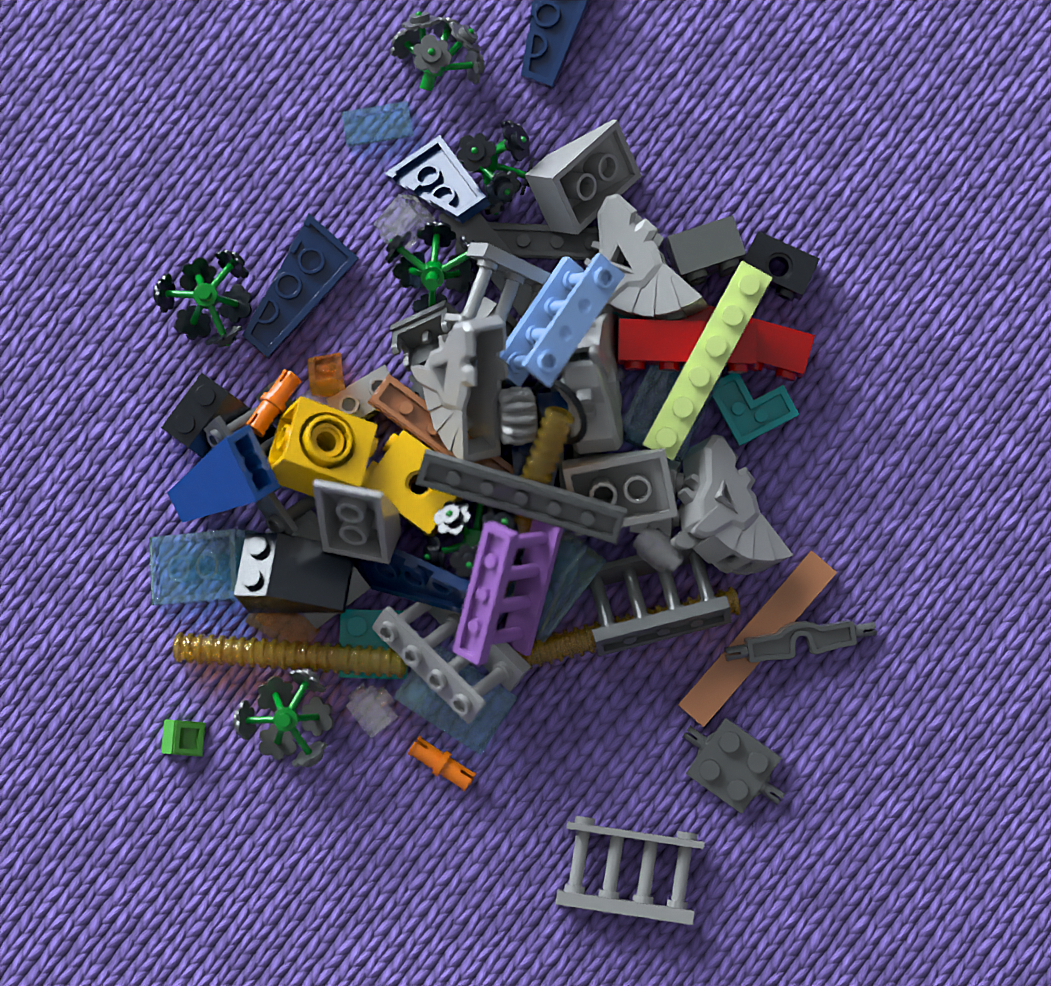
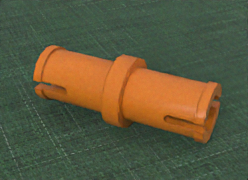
[245,369,302,437]
[408,736,477,792]

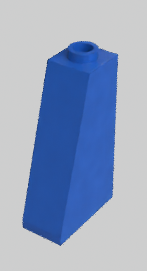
[167,425,280,523]

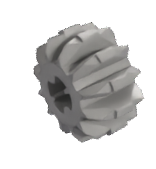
[497,386,538,446]

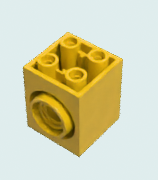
[267,396,378,498]
[364,430,463,538]

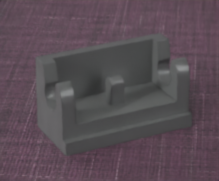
[390,300,460,372]

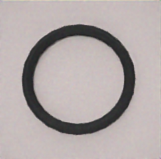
[532,380,588,445]

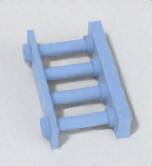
[500,253,625,387]

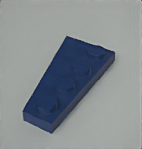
[356,548,470,614]

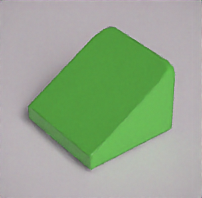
[161,719,206,757]

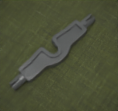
[724,620,877,663]

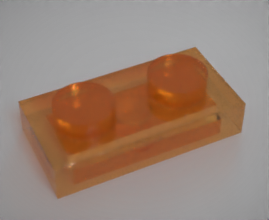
[308,352,346,397]
[245,613,322,657]

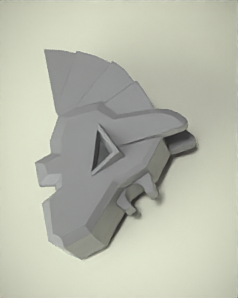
[584,194,709,320]
[556,313,623,454]
[410,315,508,462]
[670,435,793,575]

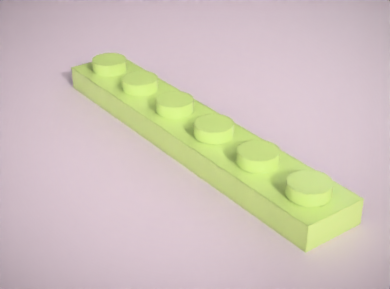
[642,261,773,461]

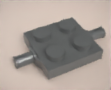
[682,717,785,814]

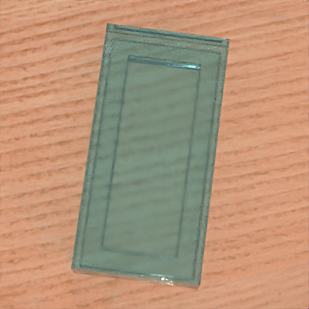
[341,101,414,147]

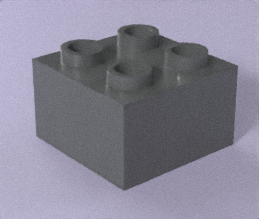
[665,215,746,287]

